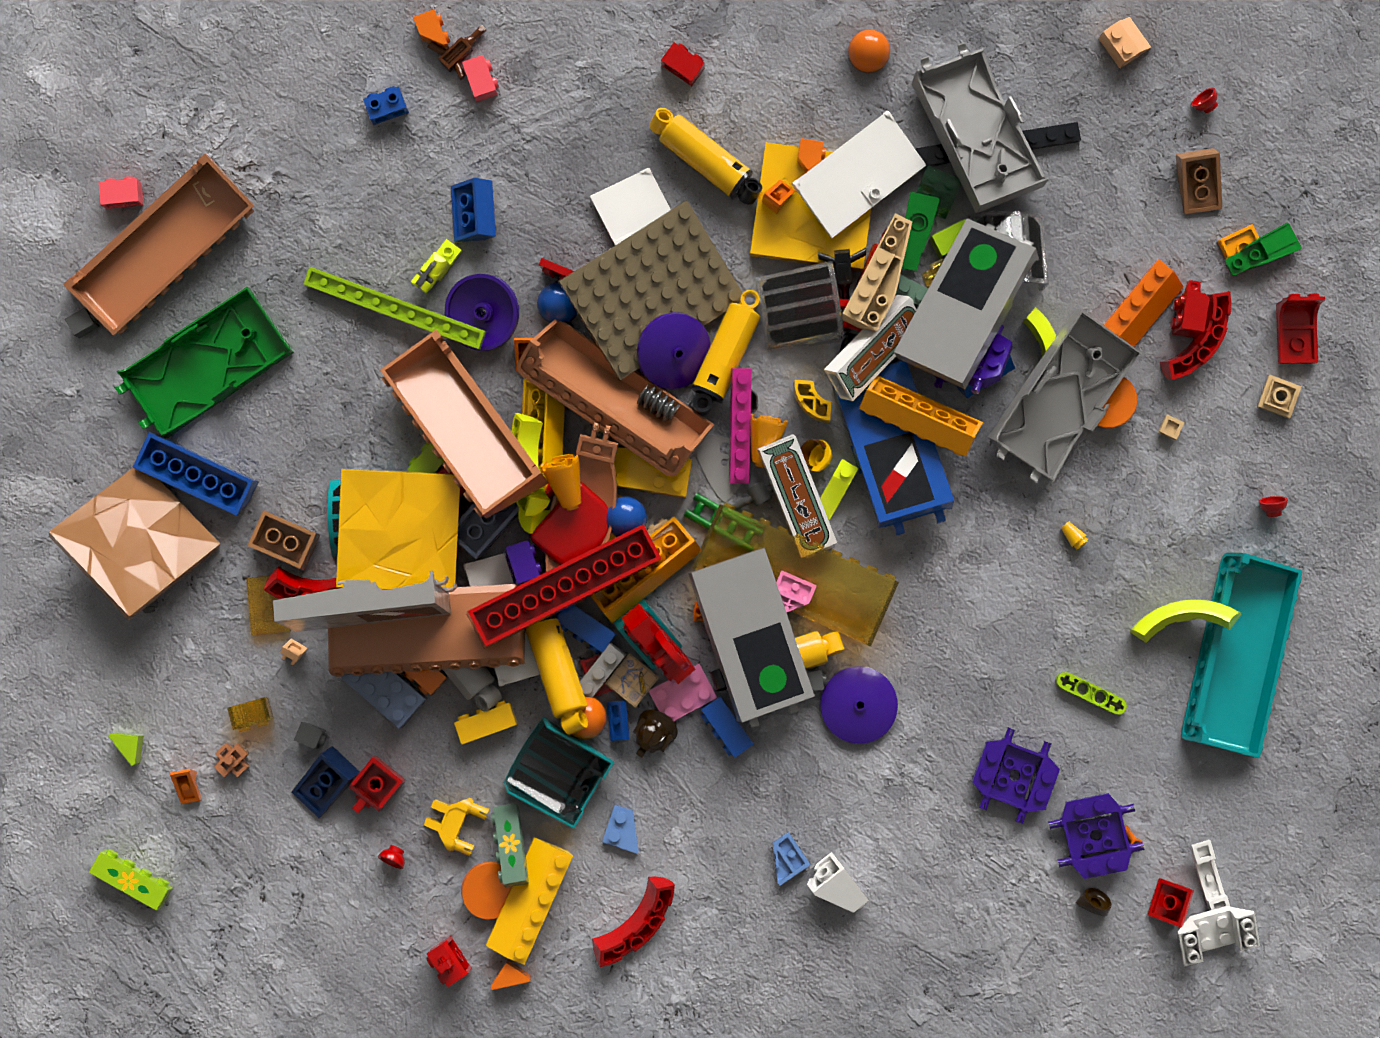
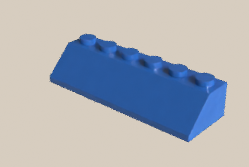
[133,432,258,516]

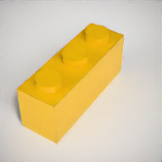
[454,700,518,745]

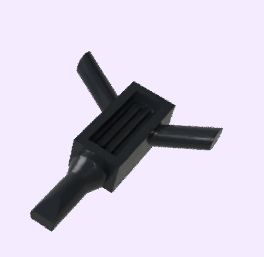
[818,248,866,300]

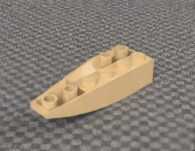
[842,213,912,332]

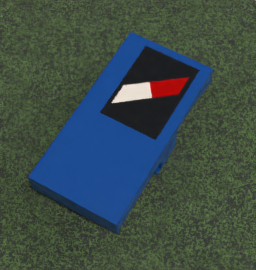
[832,361,954,535]

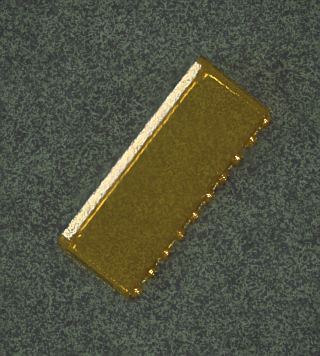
[692,502,899,647]

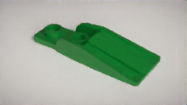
[902,192,939,271]
[1224,223,1302,276]

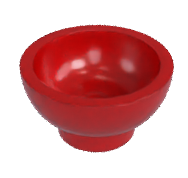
[1191,87,1218,113]
[1259,496,1288,517]
[378,845,405,869]

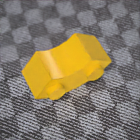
[793,380,832,423]

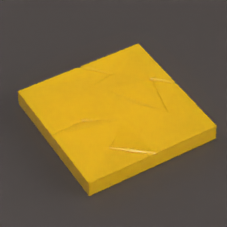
[750,142,871,272]
[336,469,460,589]

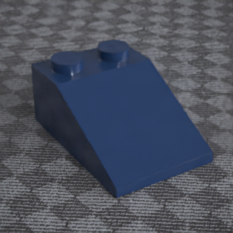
[291,746,360,818]

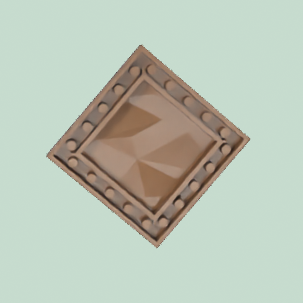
[49,468,220,620]

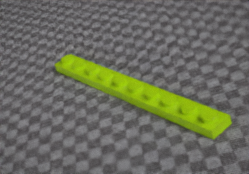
[303,266,487,349]

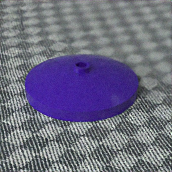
[444,274,519,351]
[637,312,711,389]
[820,666,898,744]

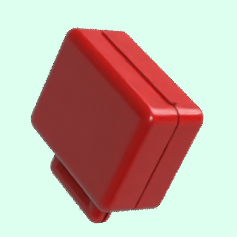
[529,482,609,565]

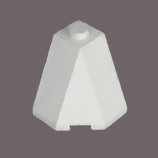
[807,852,869,913]

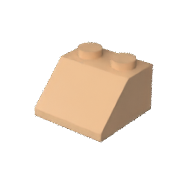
[1099,17,1151,69]

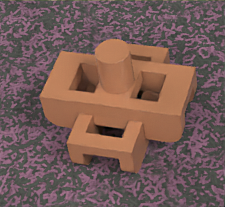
[214,743,249,777]

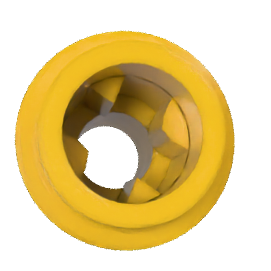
[1061,521,1089,550]

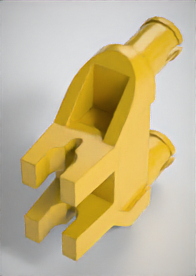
[424,798,490,857]

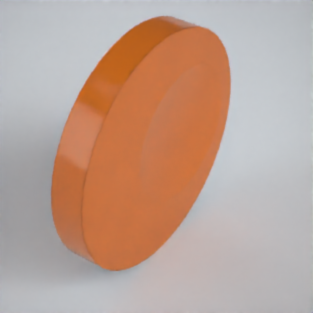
[1097,377,1138,429]
[461,861,511,919]

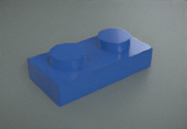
[607,701,629,741]

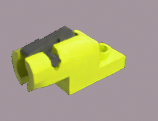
[411,239,462,294]

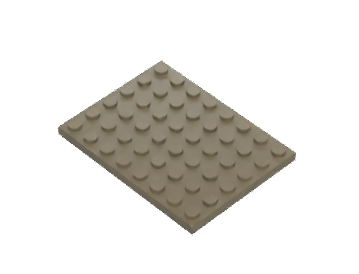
[558,200,743,380]

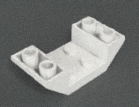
[1178,906,1260,966]

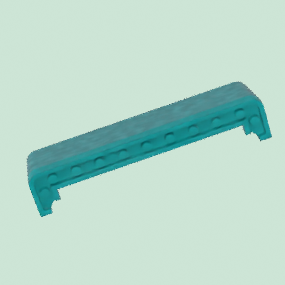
[1181,552,1303,758]

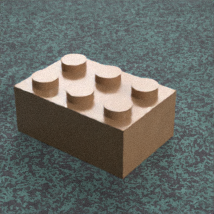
[247,510,320,570]

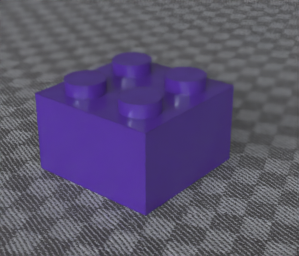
[504,540,542,586]

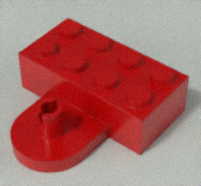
[622,603,696,684]

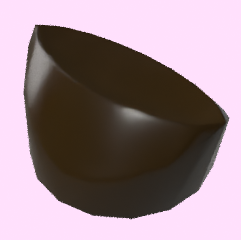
[1075,888,1112,916]

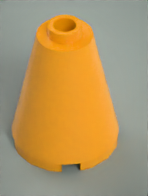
[750,414,788,468]
[541,454,581,510]

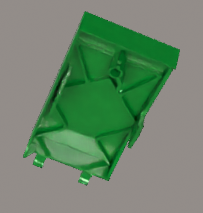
[114,287,293,438]

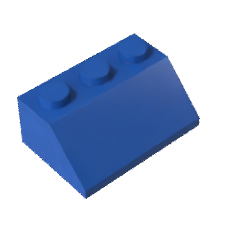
[451,178,496,242]

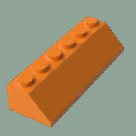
[1103,259,1184,347]

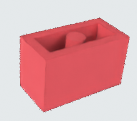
[462,55,499,103]
[98,177,144,209]

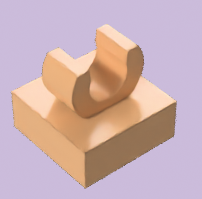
[280,639,307,665]

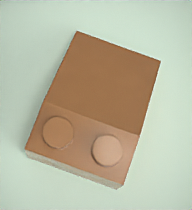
[1176,148,1222,214]

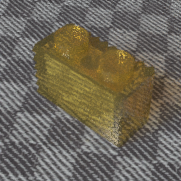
[227,697,274,733]

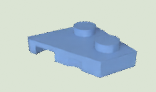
[602,804,639,854]
[772,832,811,886]

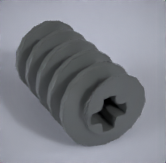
[637,384,681,423]

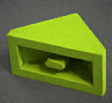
[108,733,144,766]

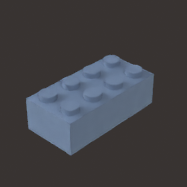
[457,502,519,560]
[341,672,428,729]

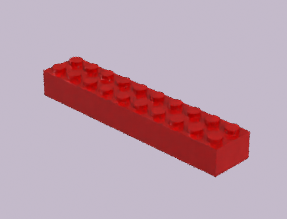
[467,524,661,649]

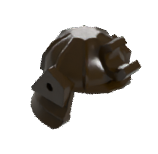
[633,710,678,758]

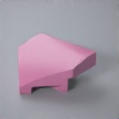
[776,570,817,612]

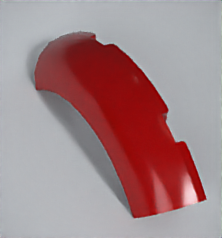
[1160,291,1231,380]
[264,566,342,599]
[592,876,675,968]

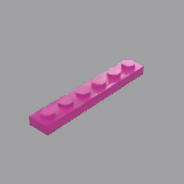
[729,368,752,484]

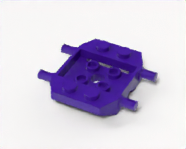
[934,325,1013,394]
[971,727,1060,824]
[1048,793,1144,879]

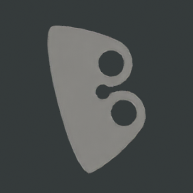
[695,435,742,502]

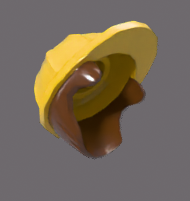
[800,439,833,472]

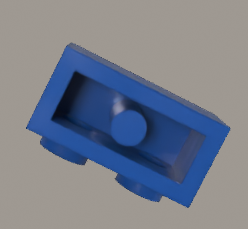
[363,86,409,125]

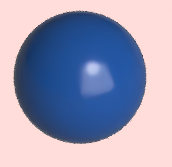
[537,282,577,323]
[607,497,647,537]

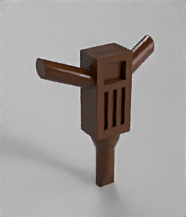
[427,25,486,80]

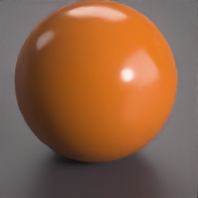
[848,29,890,73]
[571,696,606,740]

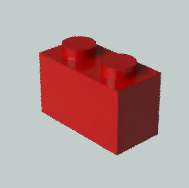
[661,42,705,87]

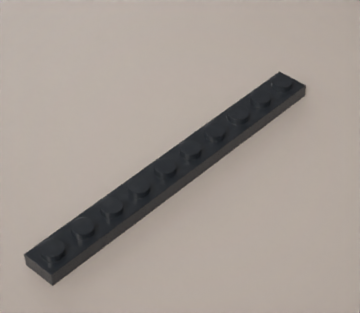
[915,122,1081,168]

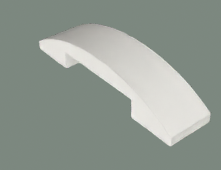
[1191,840,1230,911]

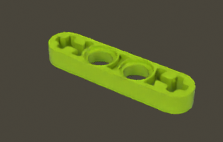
[1055,672,1127,715]

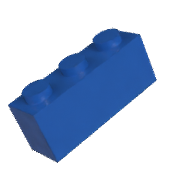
[558,605,616,654]
[701,696,754,757]

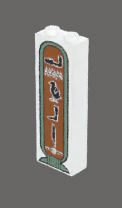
[824,294,917,401]
[757,434,837,558]

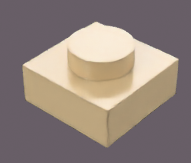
[1158,415,1185,440]

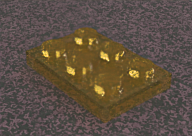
[246,576,291,636]

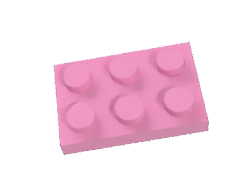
[649,664,717,721]

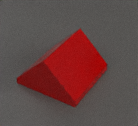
[1148,878,1194,927]

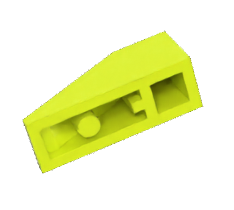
[820,459,859,520]

